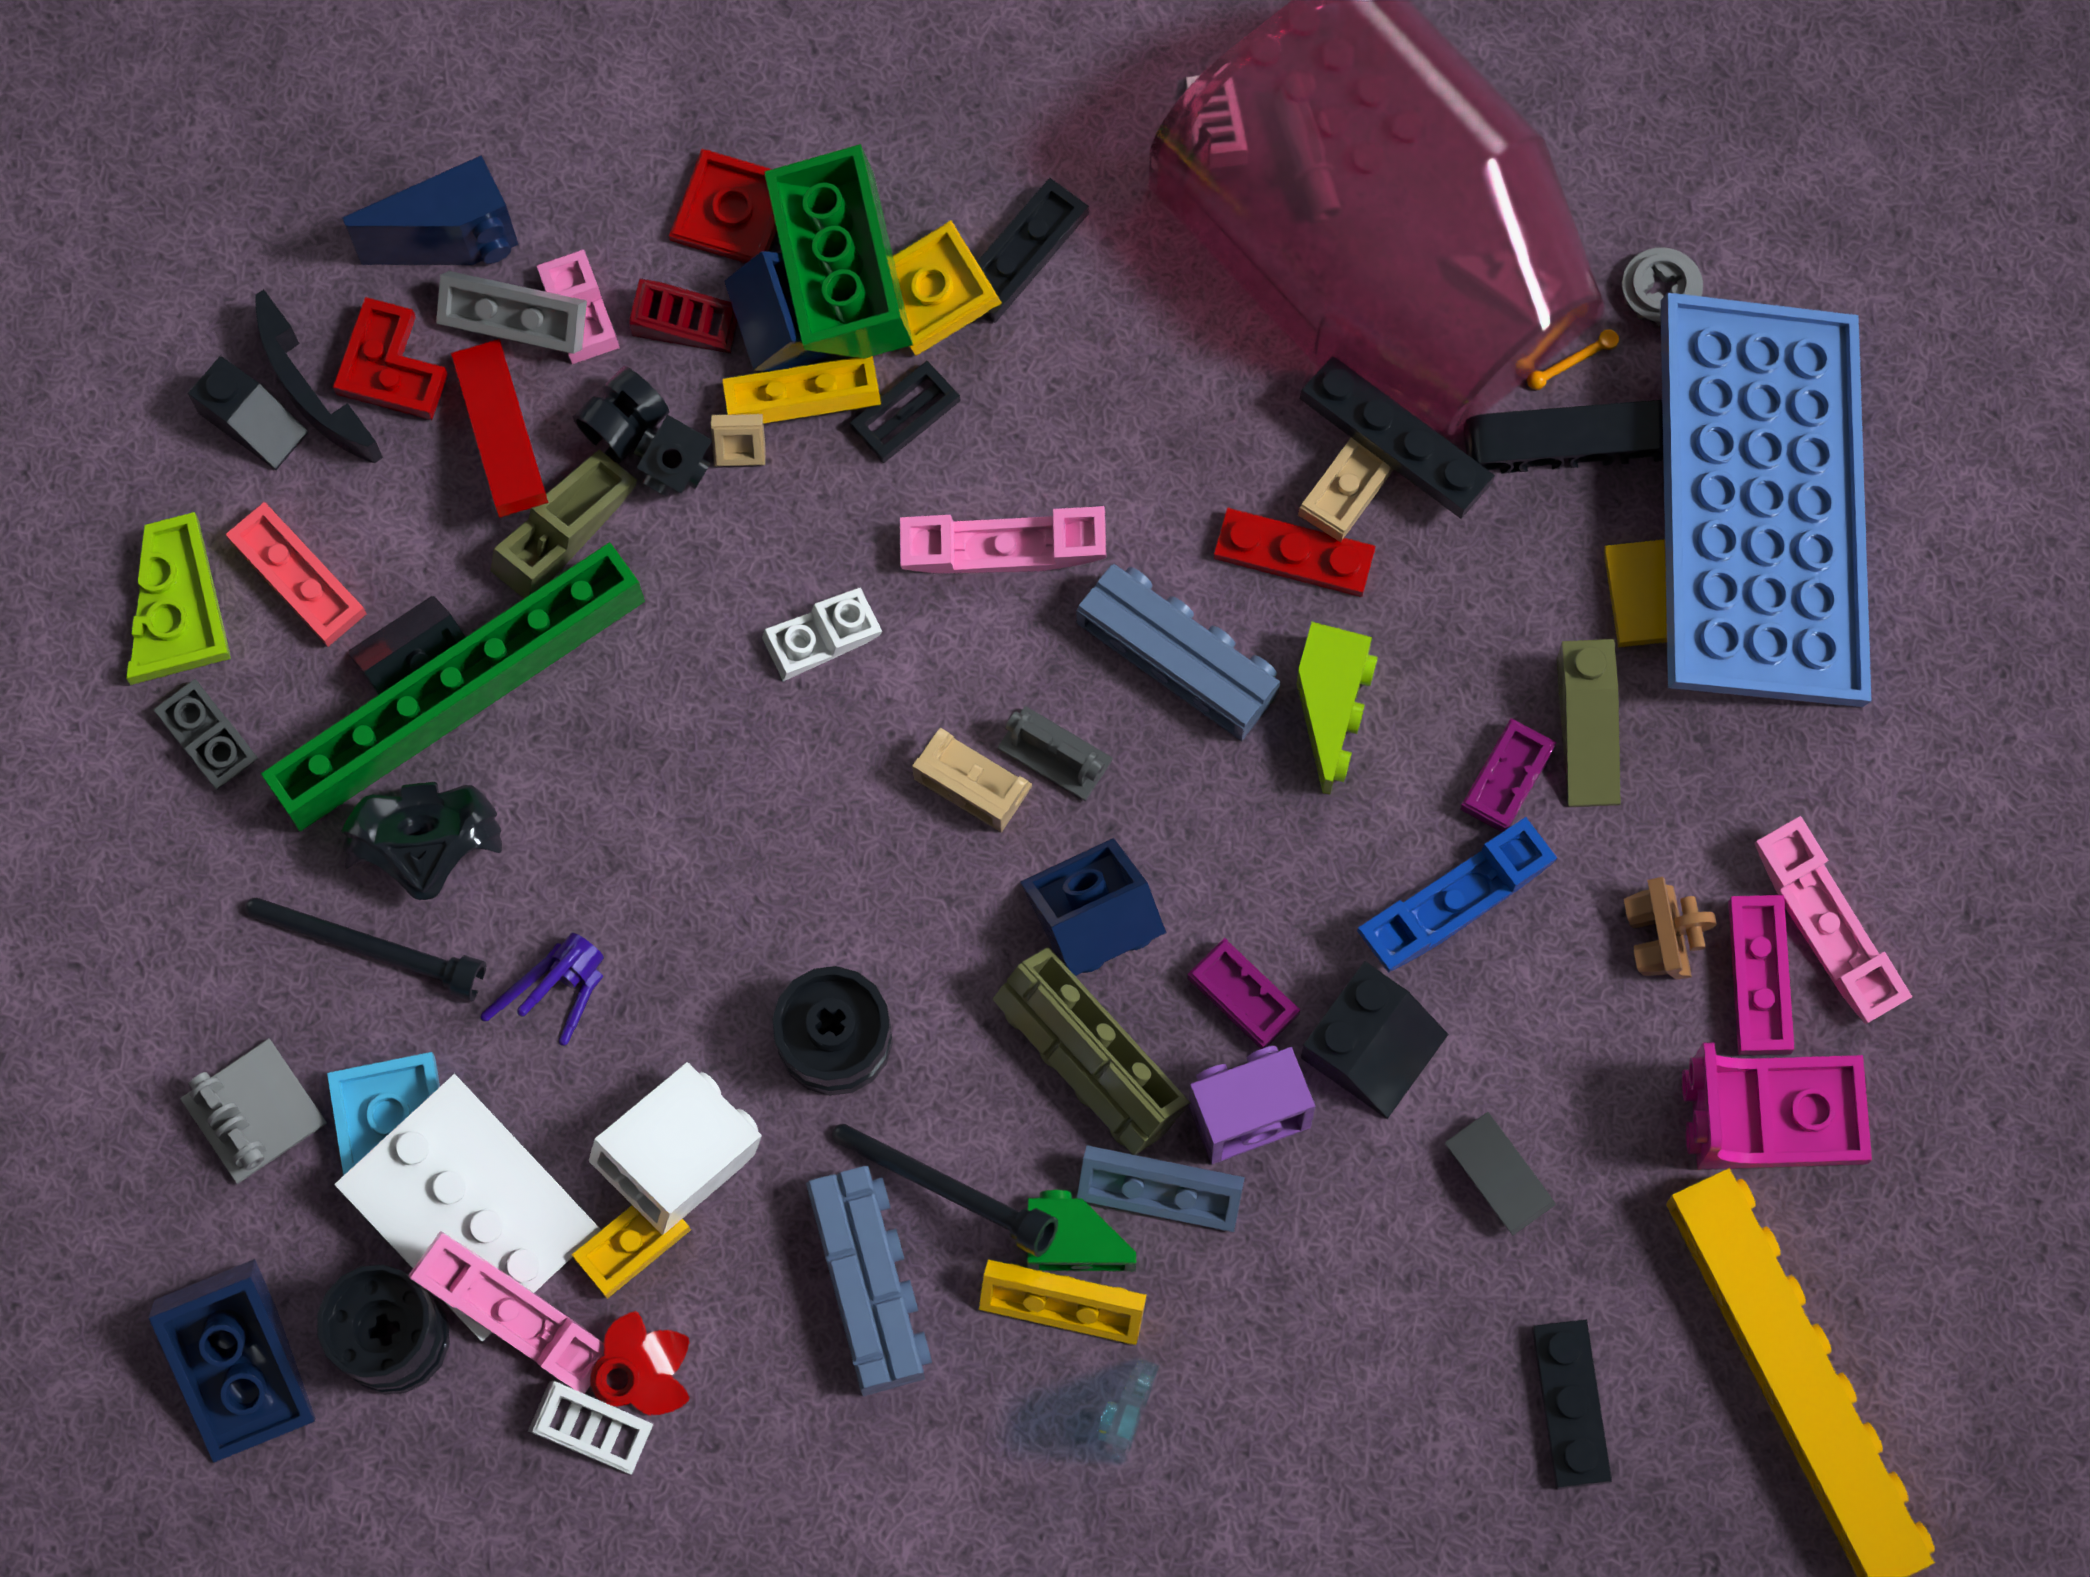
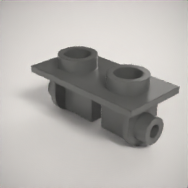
[997,706,1113,802]

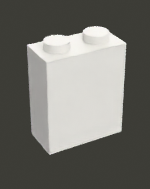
[589,1062,762,1235]

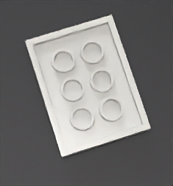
[334,1074,601,1342]

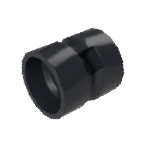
[573,366,670,463]

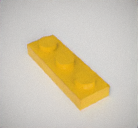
[722,356,881,424]
[979,1259,1147,1345]

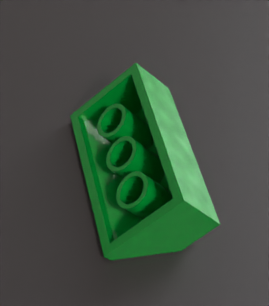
[764,144,913,358]

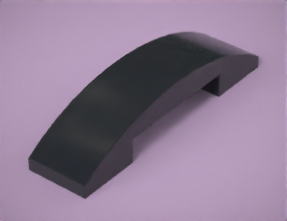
[255,289,383,463]

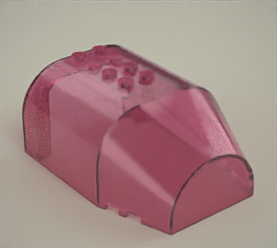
[1149,0,1605,440]

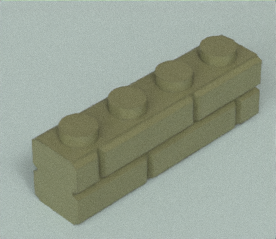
[992,947,1191,1155]

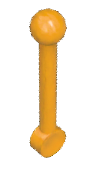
[1527,329,1619,391]

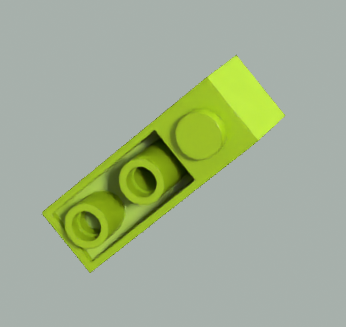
[1296,622,1378,795]

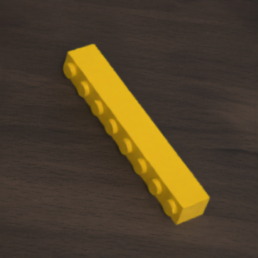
[1666,1168,1935,1577]

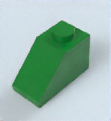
[1028,1190,1136,1272]

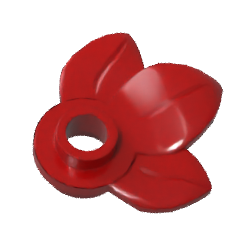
[590,1311,690,1415]

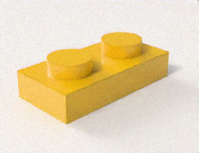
[572,1205,691,1299]

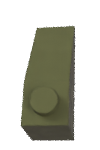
[1556,639,1621,807]

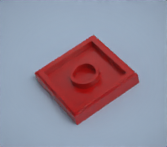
[669,149,778,263]

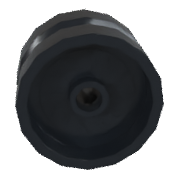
[772,966,893,1096]

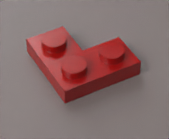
[333,297,448,420]

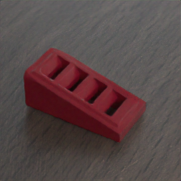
[629,278,738,353]

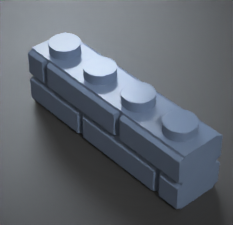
[1076,563,1280,741]
[806,1166,932,1396]

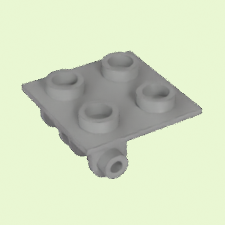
[180,1038,327,1184]

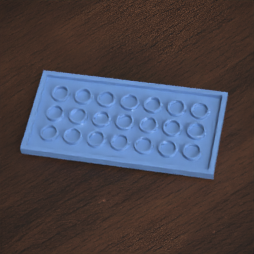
[1660,293,1871,707]

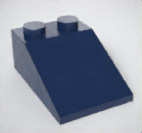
[342,155,519,265]
[149,1259,315,1463]

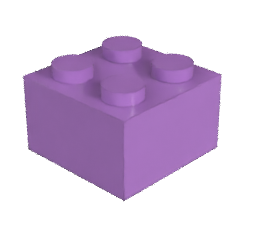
[1188,1046,1315,1165]

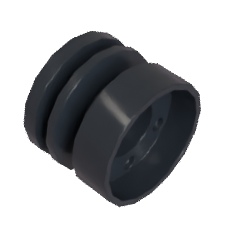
[317,1265,450,1395]

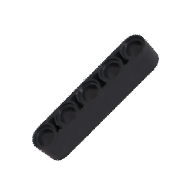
[1463,400,1663,474]

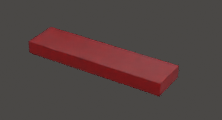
[451,339,549,518]

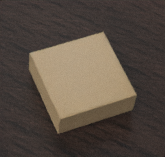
[711,414,766,466]

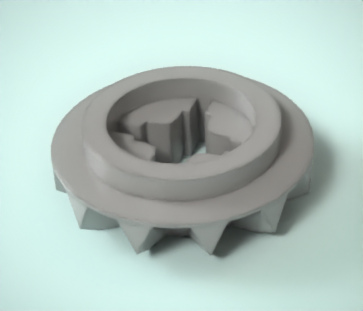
[1621,247,1703,327]

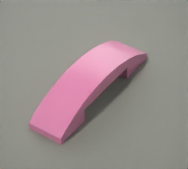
[900,506,1106,573]
[1754,816,1913,1024]
[408,1231,604,1394]

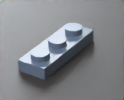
[1077,1145,1245,1232]

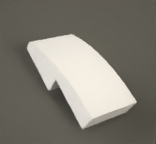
[762,588,882,681]

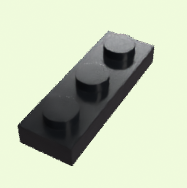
[955,177,1089,323]
[1532,1319,1612,1490]

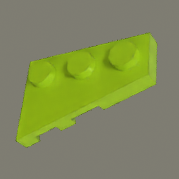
[126,512,231,685]

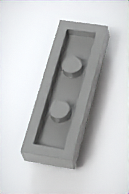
[436,271,587,354]

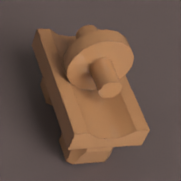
[1624,876,1716,980]

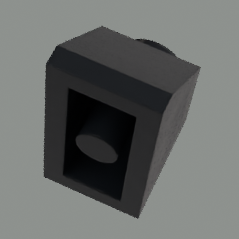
[188,355,308,470]

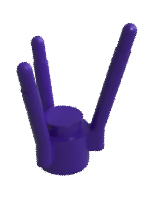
[480,933,604,1046]

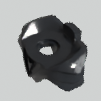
[341,782,502,900]

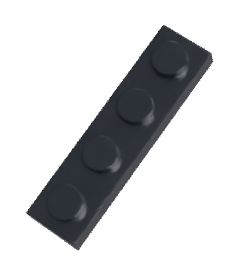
[1300,356,1495,519]

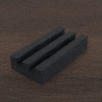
[850,360,961,463]

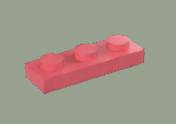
[225,501,367,647]

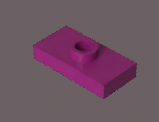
[1460,718,1557,832]
[1187,938,1300,1049]

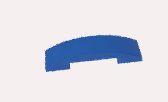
[1357,817,1557,973]

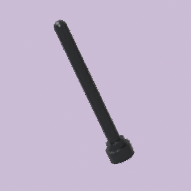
[245,898,486,1002]
[832,1124,1058,1257]

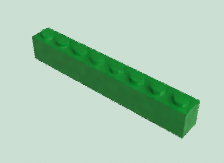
[261,542,645,832]

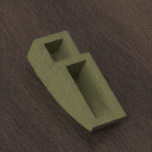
[490,450,637,598]

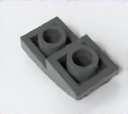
[153,678,258,790]
[1445,1112,1556,1236]

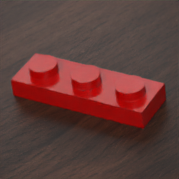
[1214,508,1376,597]

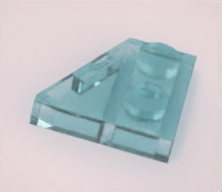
[1098,1358,1160,1464]

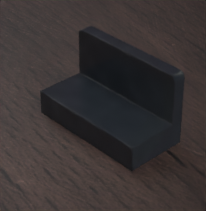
[349,596,466,695]

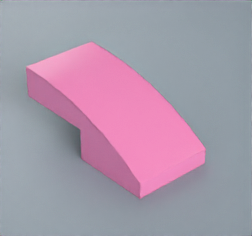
[537,249,620,364]

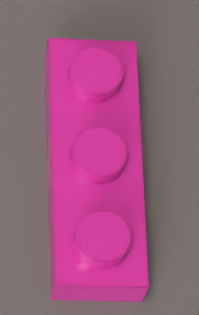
[1728,895,1795,1055]

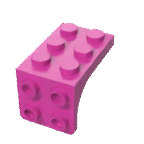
[1682,1043,1872,1170]

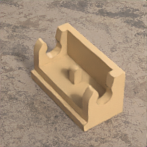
[912,728,1032,833]

